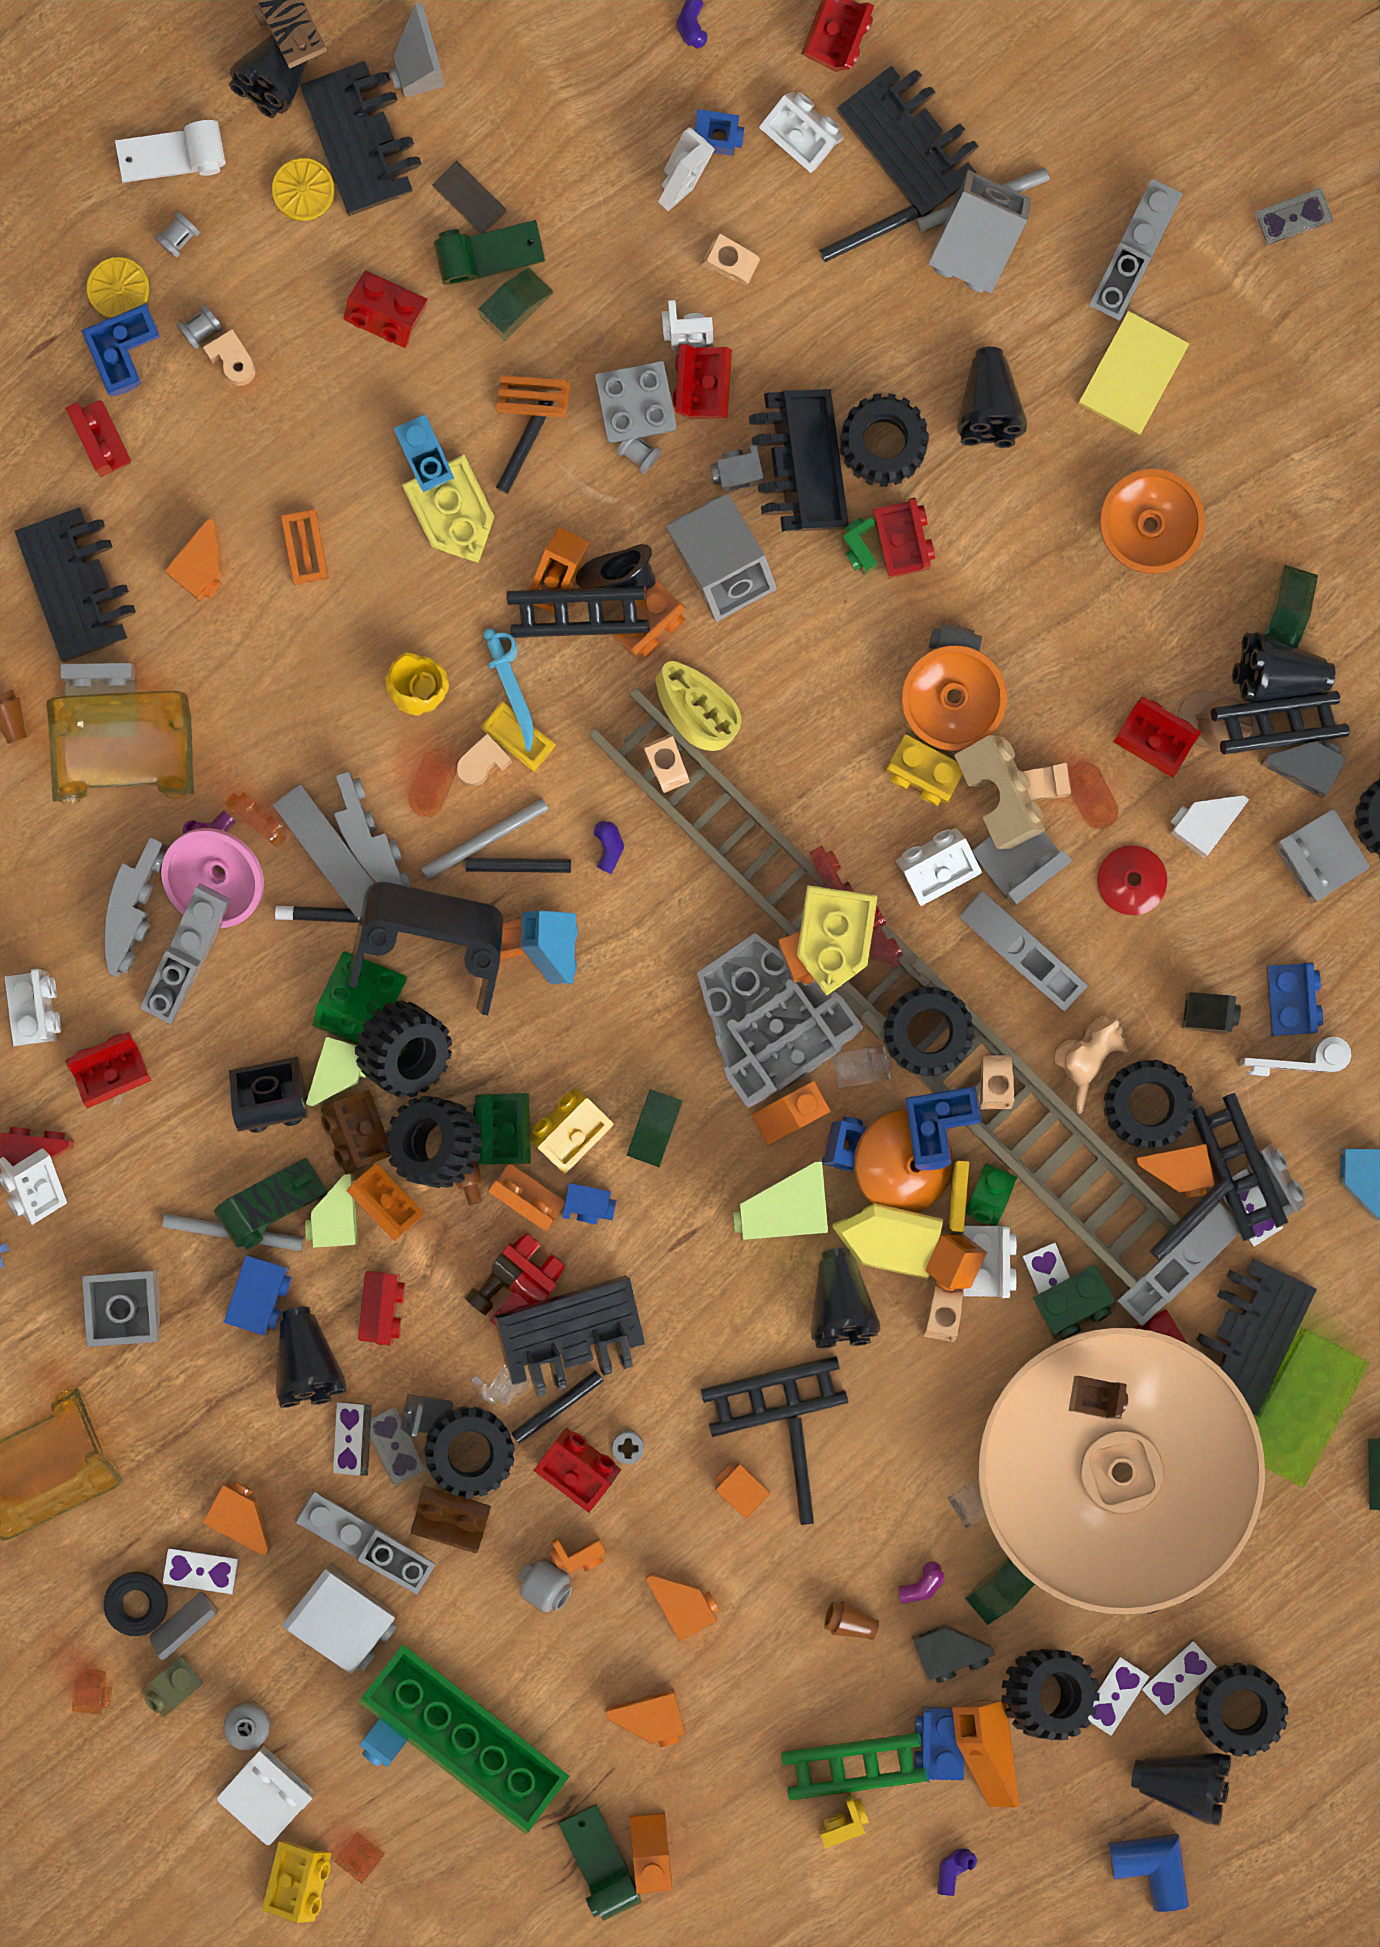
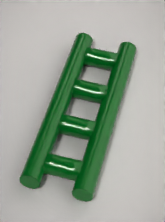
[781,1732,928,1801]

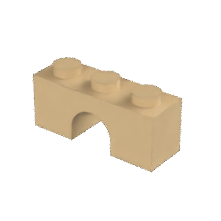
[955,735,1046,850]

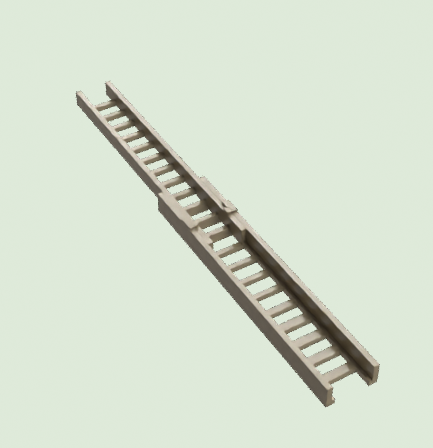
[589,688,1181,1288]

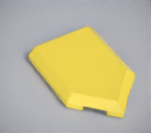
[402,455,495,563]
[797,885,878,996]
[832,1203,943,1280]

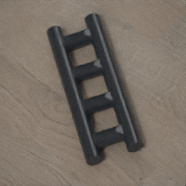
[507,586,650,638]
[1211,691,1350,755]
[1192,1093,1289,1242]
[700,1355,848,1437]

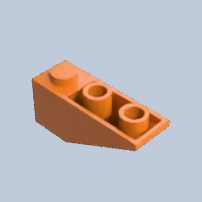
[952,1700,1019,1807]

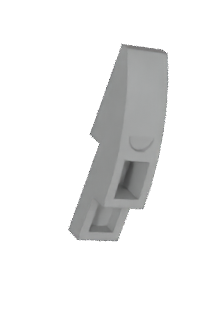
[1089,179,1183,321]
[334,772,412,887]
[104,838,167,978]
[140,883,231,1024]
[958,890,1088,1012]
[1117,1202,1239,1326]
[294,1490,436,1594]

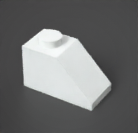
[1170,795,1249,858]

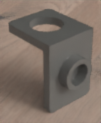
[400,1394,453,1437]

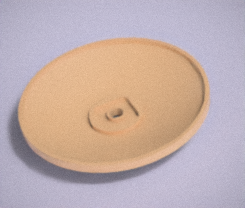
[979,1328,1265,1615]

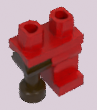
[464,1233,566,1326]

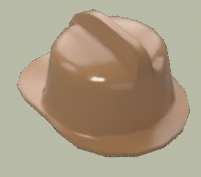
[1178,691,1260,755]

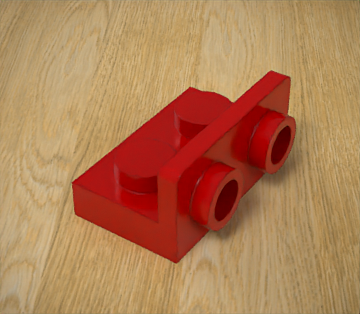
[65,400,131,477]
[533,1428,621,1513]

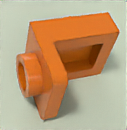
[549,1537,607,1574]

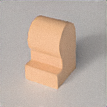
[700,234,760,285]
[203,329,255,386]
[457,734,512,786]
[642,734,690,793]
[1022,763,1071,801]
[980,1055,1014,1109]
[923,1285,963,1342]

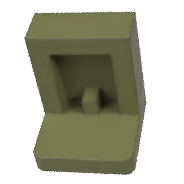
[141,1656,204,1717]

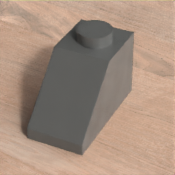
[1261,740,1347,798]

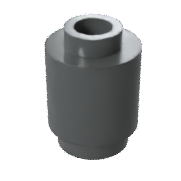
[929,622,982,651]

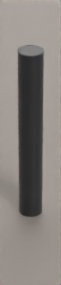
[819,205,919,262]
[496,401,554,494]
[466,858,571,873]
[1150,1177,1233,1261]
[511,1370,604,1444]
[788,1418,814,1525]

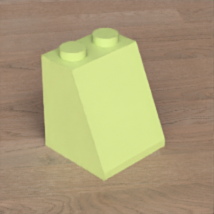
[733,1162,828,1240]

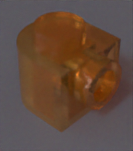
[72,1669,112,1715]

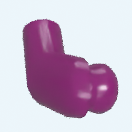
[182,810,236,834]
[898,1562,944,1604]

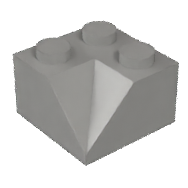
[82,1270,160,1347]

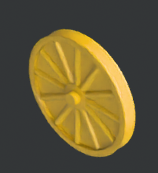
[272,158,335,221]
[87,257,150,319]

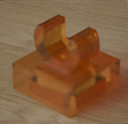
[334,1832,385,1884]

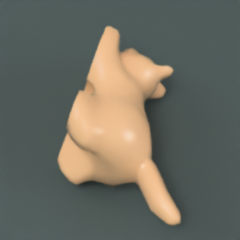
[1054,1015,1129,1115]

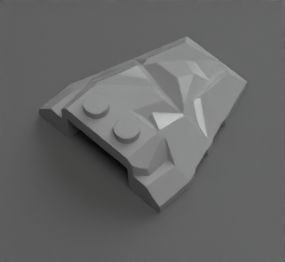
[697,933,863,1108]

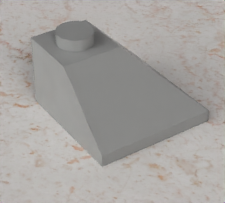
[390,2,445,98]

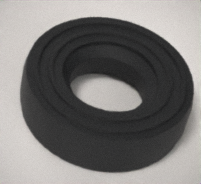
[104,1572,168,1636]

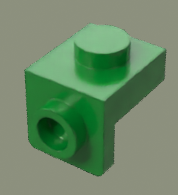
[842,517,878,575]
[965,1163,1017,1226]

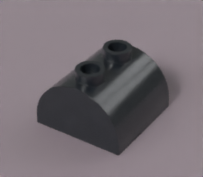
[229,1057,309,1133]

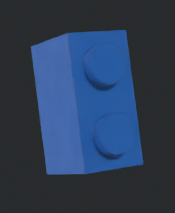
[224,1255,292,1336]

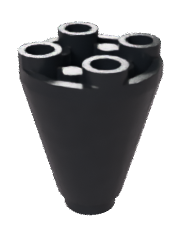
[229,34,308,118]
[957,347,1027,448]
[1232,632,1336,702]
[811,1248,881,1349]
[276,1306,347,1408]
[1131,1753,1231,1826]

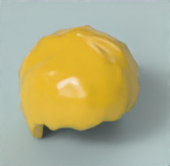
[384,652,450,716]

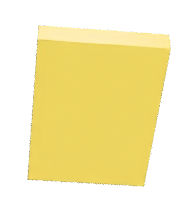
[1078,311,1189,436]

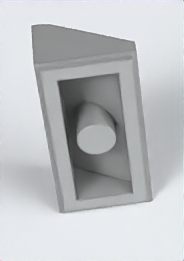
[150,1592,219,1660]

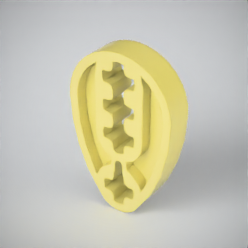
[655,661,742,751]

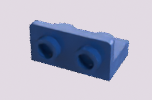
[1267,962,1323,1036]
[914,1706,964,1782]

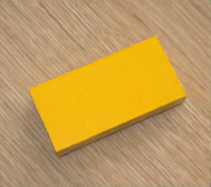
[480,701,556,773]
[948,1161,969,1232]

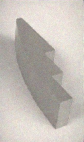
[273,784,374,920]

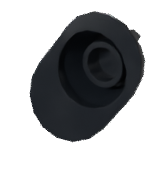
[576,544,656,590]

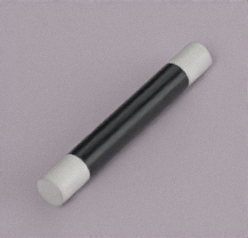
[275,905,359,923]

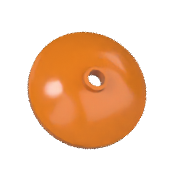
[1100,469,1205,574]
[902,645,1007,751]
[854,1110,953,1213]

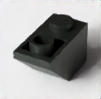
[1182,992,1241,1034]
[912,1624,995,1683]

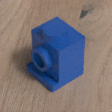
[694,109,745,156]
[821,1117,867,1173]
[562,1183,617,1225]

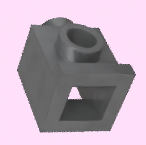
[710,445,764,493]

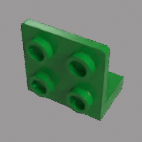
[312,951,407,1045]

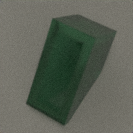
[478,267,554,341]
[1265,565,1318,647]
[626,1089,683,1167]
[965,1557,1035,1625]

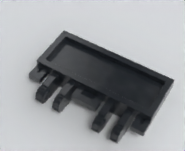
[300,61,422,216]
[837,66,979,217]
[749,389,849,532]
[15,507,136,663]
[1196,1259,1317,1416]
[494,1275,645,1397]

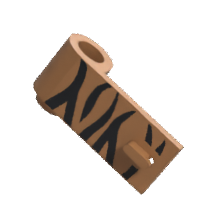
[252,0,327,69]

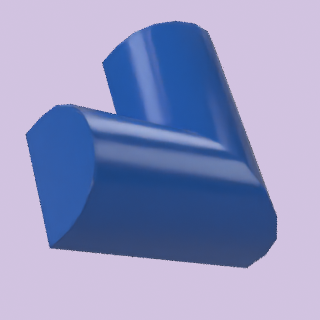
[81,304,160,396]
[905,1086,982,1170]
[1108,1834,1189,1912]

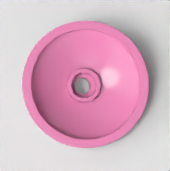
[161,828,264,928]

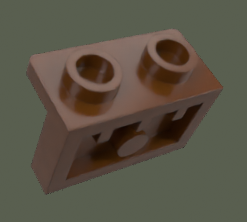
[321,1090,392,1174]
[411,1485,491,1553]

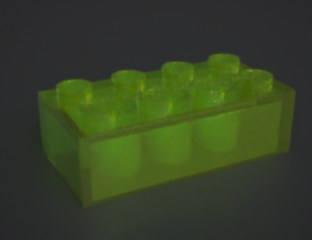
[1254,1328,1369,1488]

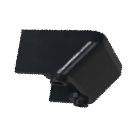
[346,881,504,1016]

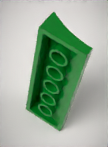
[358,1644,570,1834]

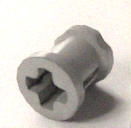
[154,212,200,259]
[176,304,222,350]
[616,438,663,475]
[612,1431,644,1465]

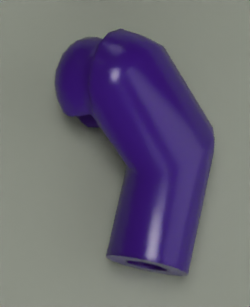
[677,0,708,49]
[593,821,624,874]
[937,1848,977,1896]

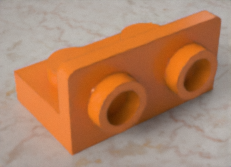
[612,580,686,659]
[346,1163,425,1241]
[488,1164,565,1232]

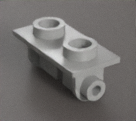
[1247,1143,1306,1217]

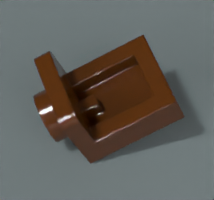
[1068,1376,1128,1419]

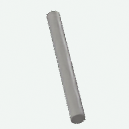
[916,167,1050,232]
[421,798,549,880]
[162,1213,303,1251]

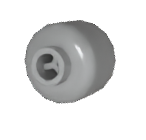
[518,1559,573,1613]
[223,1702,271,1750]

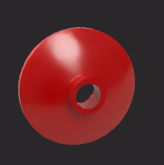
[1097,845,1167,915]

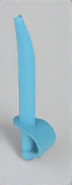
[483,628,533,751]

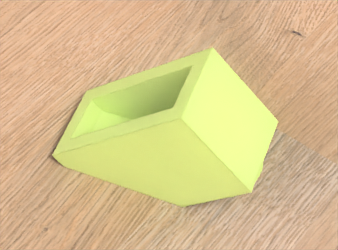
[306,1037,367,1107]
[305,1174,358,1248]

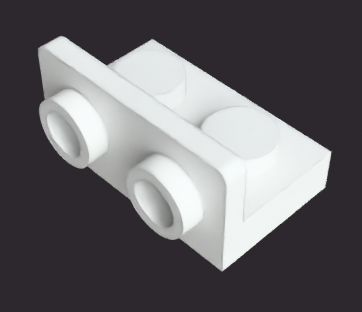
[759,92,844,173]
[658,127,715,211]
[662,300,713,351]
[896,828,982,906]
[0,1148,67,1225]

